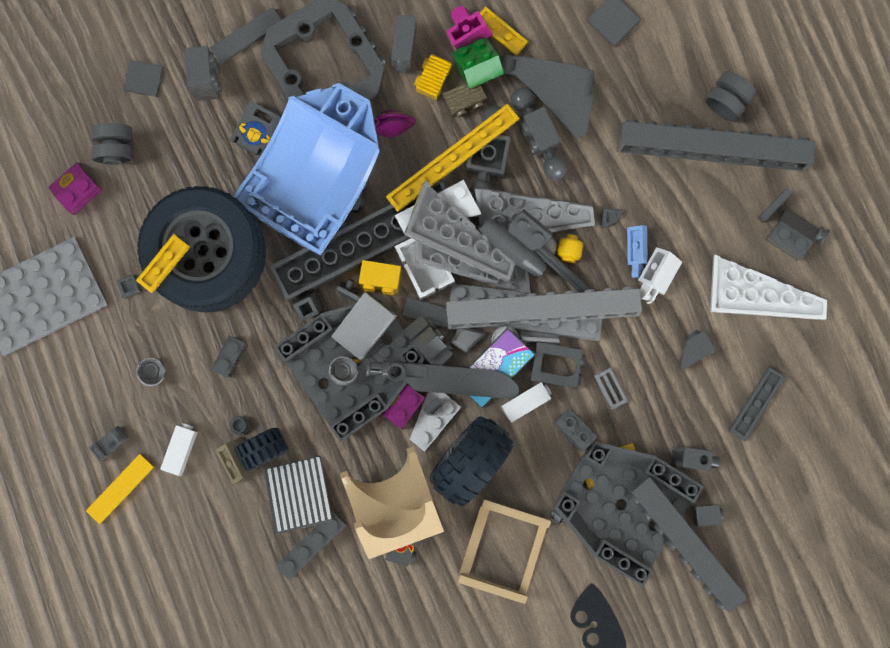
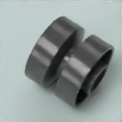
[704,71,756,122]
[91,123,133,165]

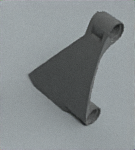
[500,55,594,139]

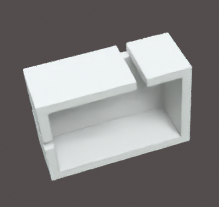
[395,238,455,301]

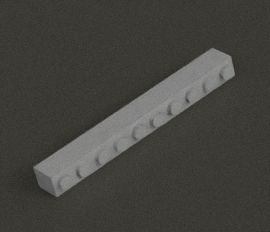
[446,287,642,329]

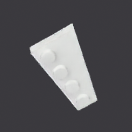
[395,180,481,233]

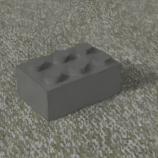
[184,46,222,101]

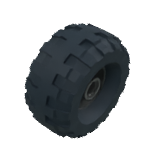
[430,416,513,506]

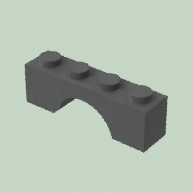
[276,510,348,580]

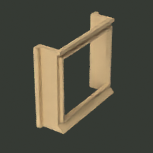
[458,500,551,604]

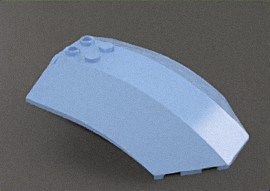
[233,83,379,256]

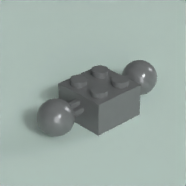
[511,88,568,180]
[466,106,511,203]

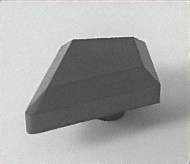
[337,279,362,303]

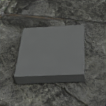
[587,0,640,47]

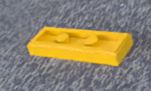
[480,6,529,56]
[136,234,190,294]

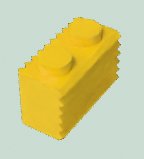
[414,54,452,101]

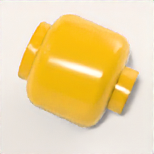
[557,234,584,263]

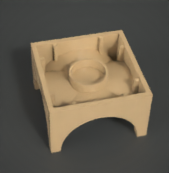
[340,446,444,559]

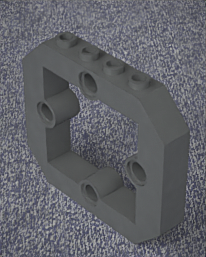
[261,0,386,102]

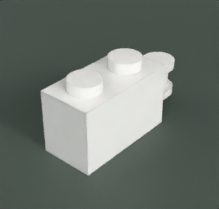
[638,247,682,304]

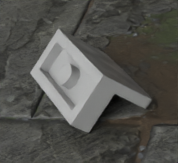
[520,331,560,345]

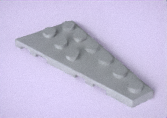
[404,181,515,282]
[474,187,595,235]
[414,241,531,294]

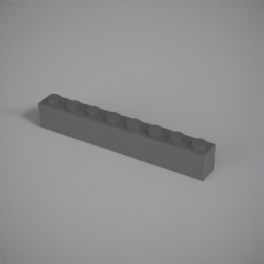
[628,475,747,613]

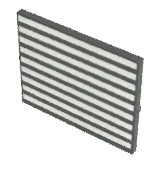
[264,456,333,535]

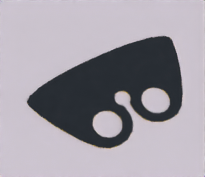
[570,584,627,648]

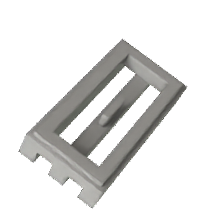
[594,367,629,410]

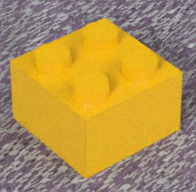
[359,260,402,296]

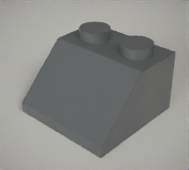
[765,209,818,261]

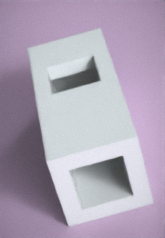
[501,382,552,423]
[160,423,197,476]

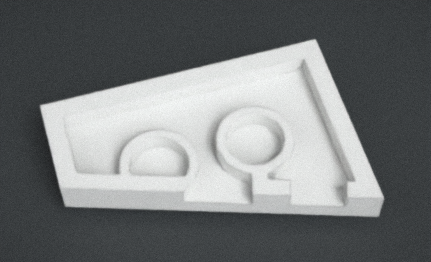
[410,392,461,452]

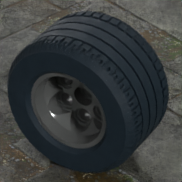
[137,186,266,313]

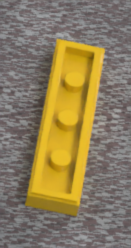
[86,454,154,524]

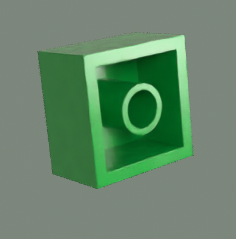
[452,38,504,89]

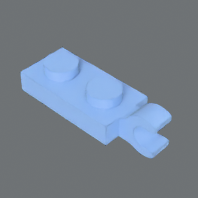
[627,225,648,279]

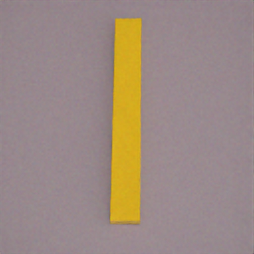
[386,103,519,212]

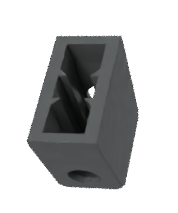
[670,447,720,471]

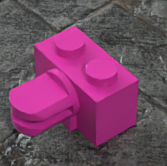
[446,6,493,50]

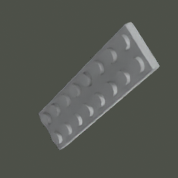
[450,284,602,341]

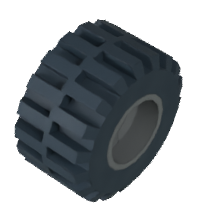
[234,428,289,471]

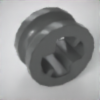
[814,226,830,245]

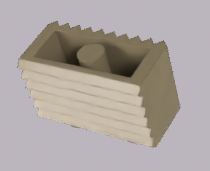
[443,83,487,118]

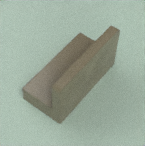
[215,437,259,485]

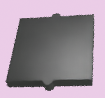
[124,60,163,97]

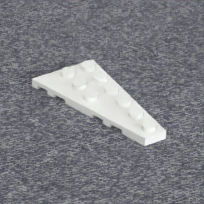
[710,254,827,320]

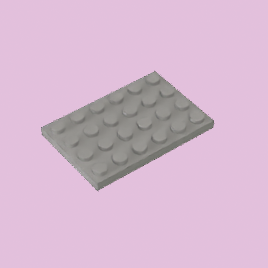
[0,237,108,356]

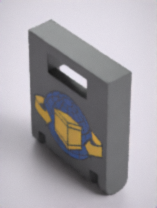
[230,101,281,156]

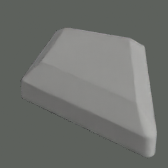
[450,328,486,353]

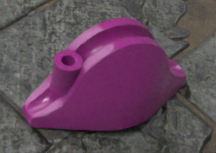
[374,110,415,138]

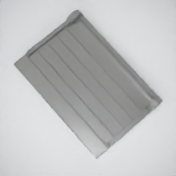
[331,292,397,361]

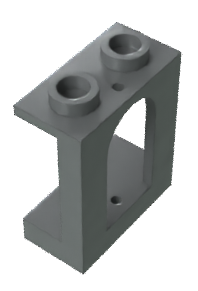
[530,342,585,389]
[552,409,597,451]

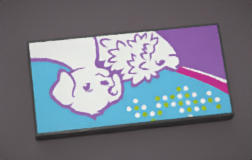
[467,327,536,408]

